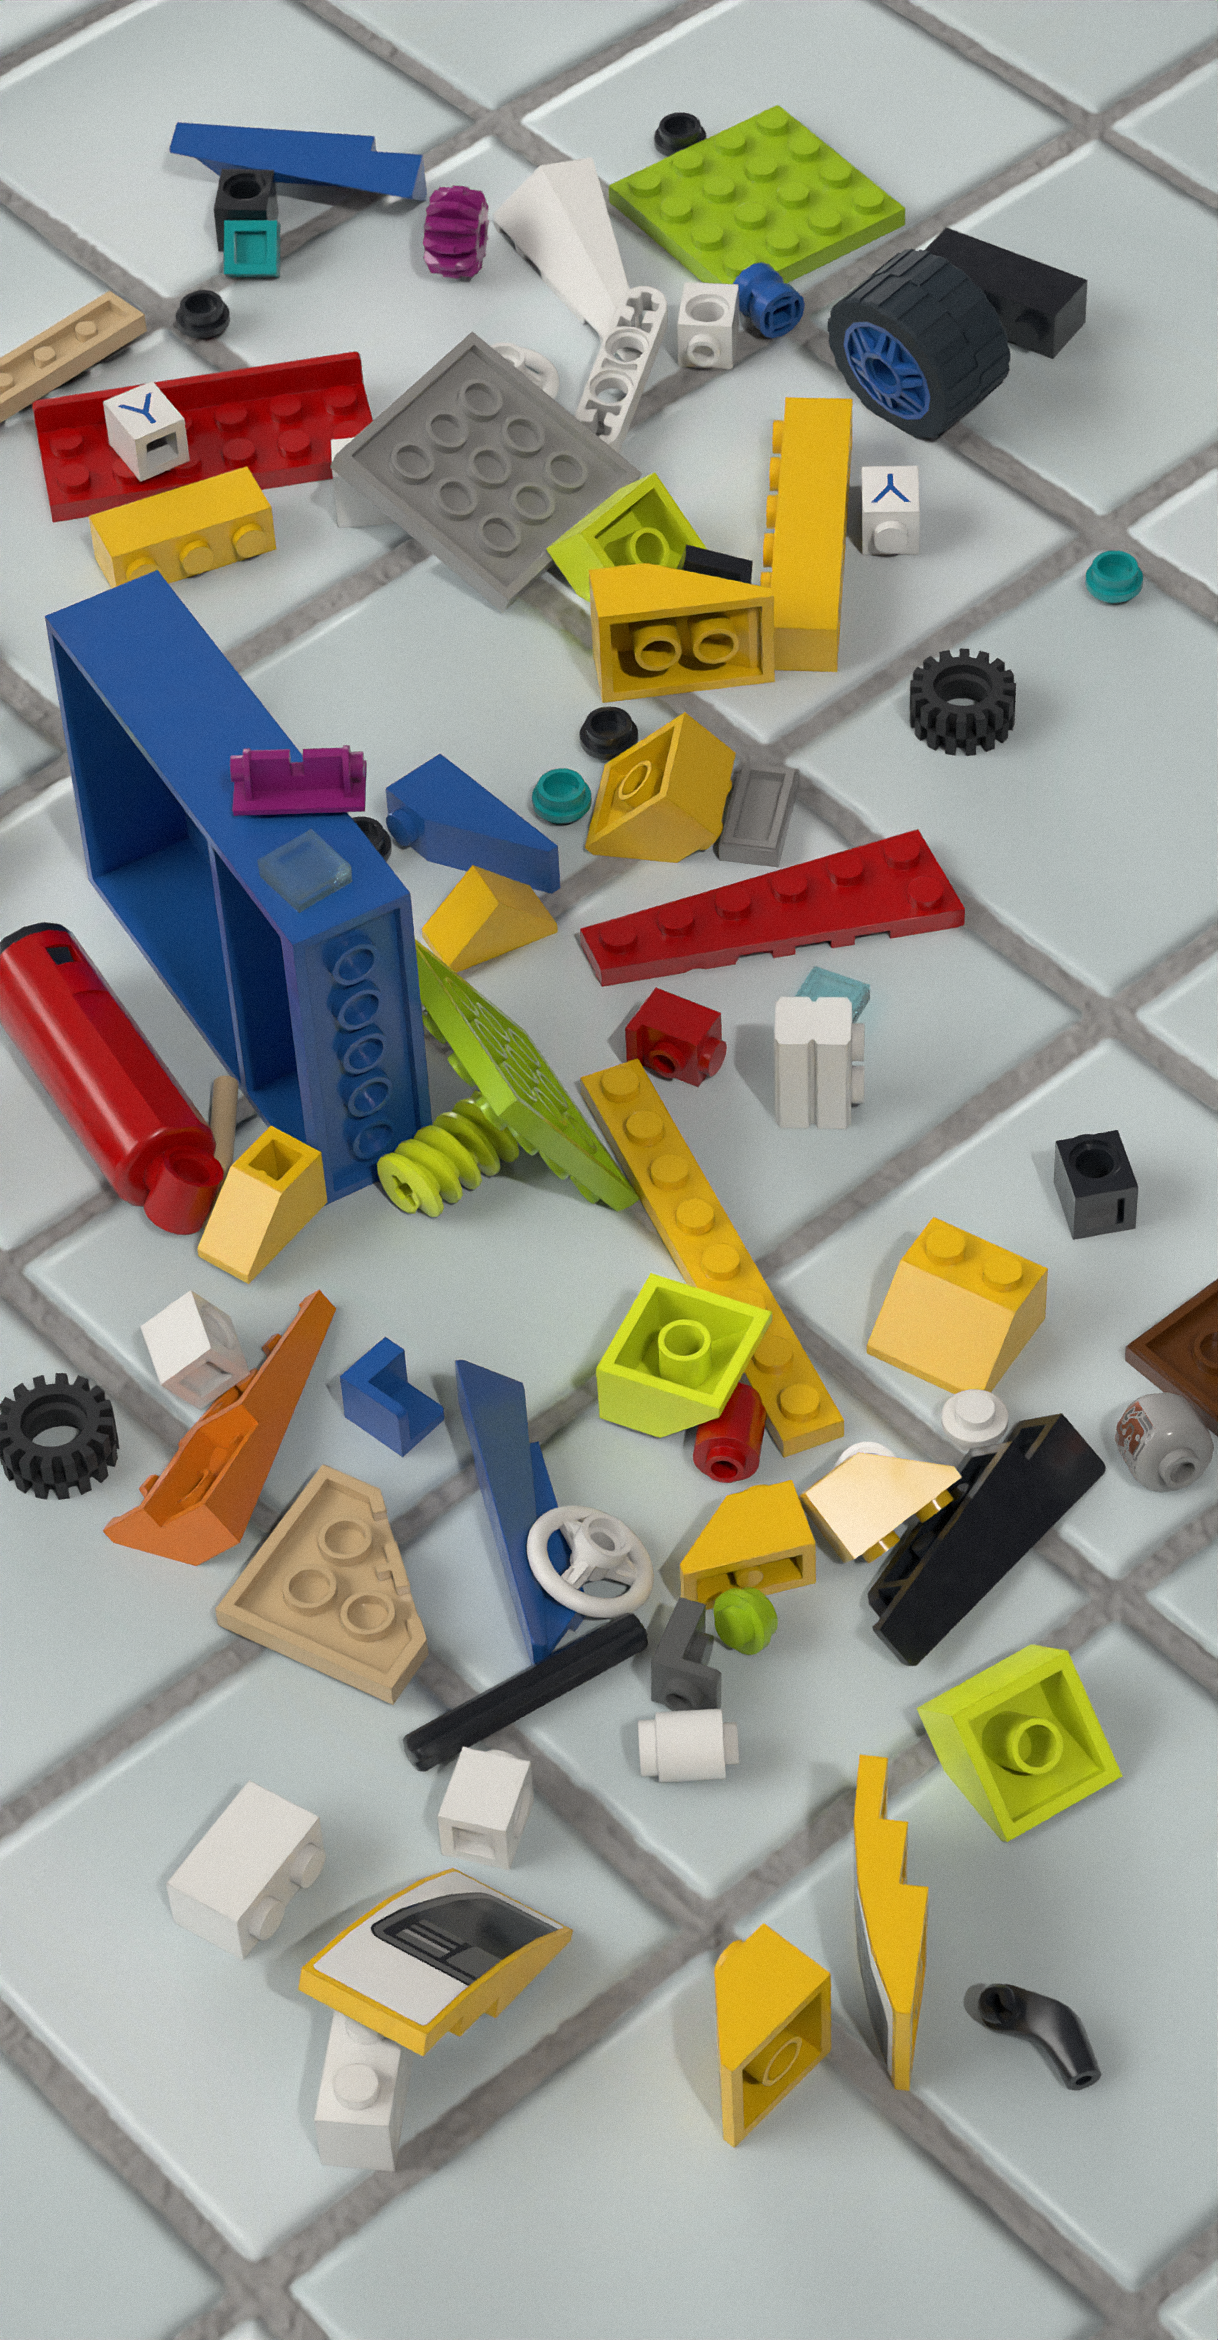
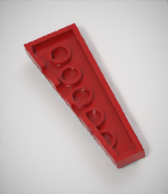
[580,829,965,987]

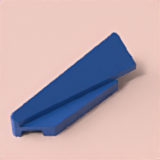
[169,122,427,201]
[455,1360,586,1665]

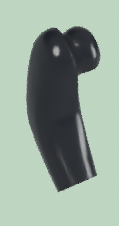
[978,1983,1102,2091]

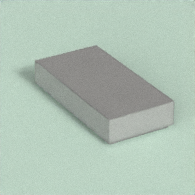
[719,762,800,868]

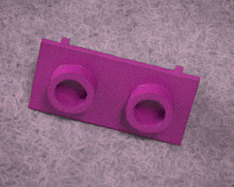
[230,745,367,816]

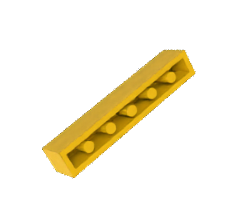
[760,397,853,672]

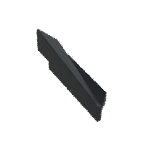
[867,1413,1106,1666]

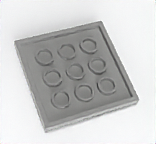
[330,331,642,613]

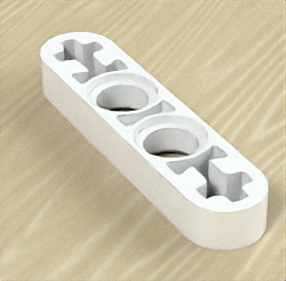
[574,286,668,454]

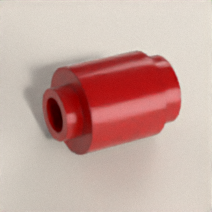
[693,1382,767,1483]

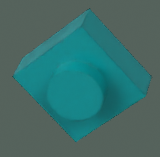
[224,220,281,277]

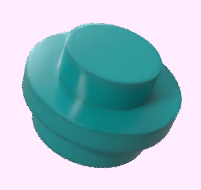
[1085,550,1143,603]
[532,768,592,823]

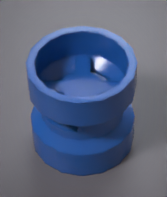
[733,262,805,338]

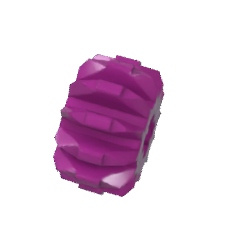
[422,185,490,279]

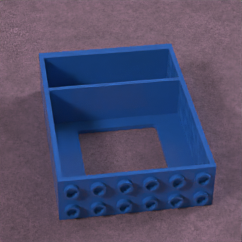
[45,570,433,1206]

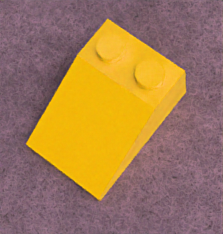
[589,563,775,703]

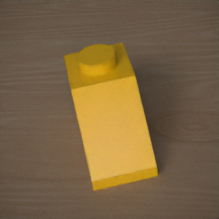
[680,1480,816,1610]

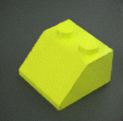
[546,472,707,602]
[596,1273,772,1438]
[916,1644,1122,1842]

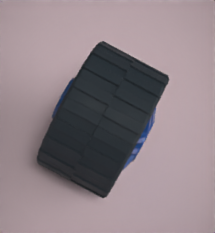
[827,249,1011,439]

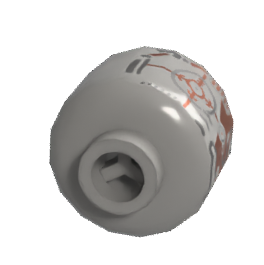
[1115,1392,1214,1492]

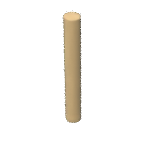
[203,1076,239,1230]

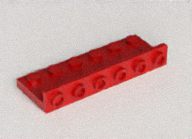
[32,351,373,523]

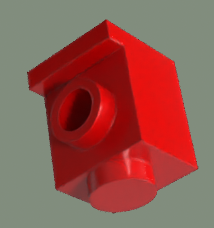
[625,987,727,1087]

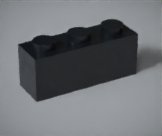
[925,227,1088,359]

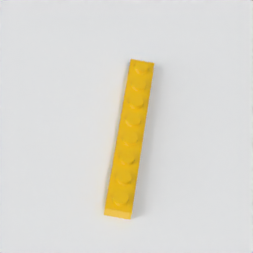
[580,1058,844,1458]

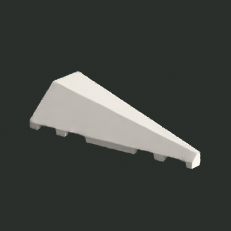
[493,157,650,376]

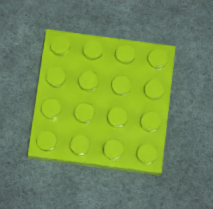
[609,105,906,297]
[415,939,640,1212]

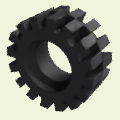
[909,648,1016,756]
[0,1373,119,1500]

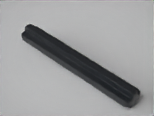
[403,1613,648,1772]

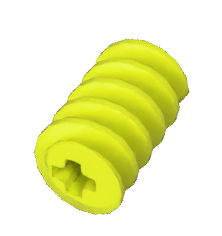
[377,1090,519,1217]

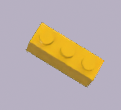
[88,466,276,588]

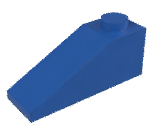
[385,753,561,894]

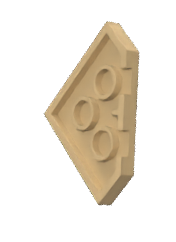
[215,1464,429,1705]

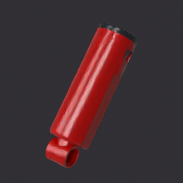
[0,922,224,1235]

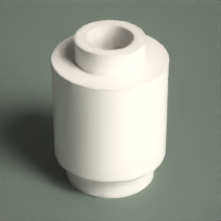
[638,1708,739,1783]

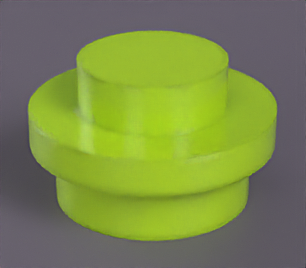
[713,1587,778,1655]

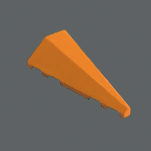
[103,1290,336,1566]

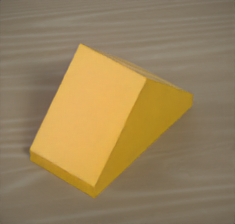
[422,865,558,973]

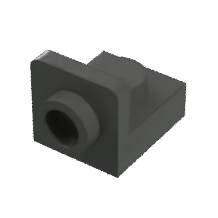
[651,1597,722,1711]

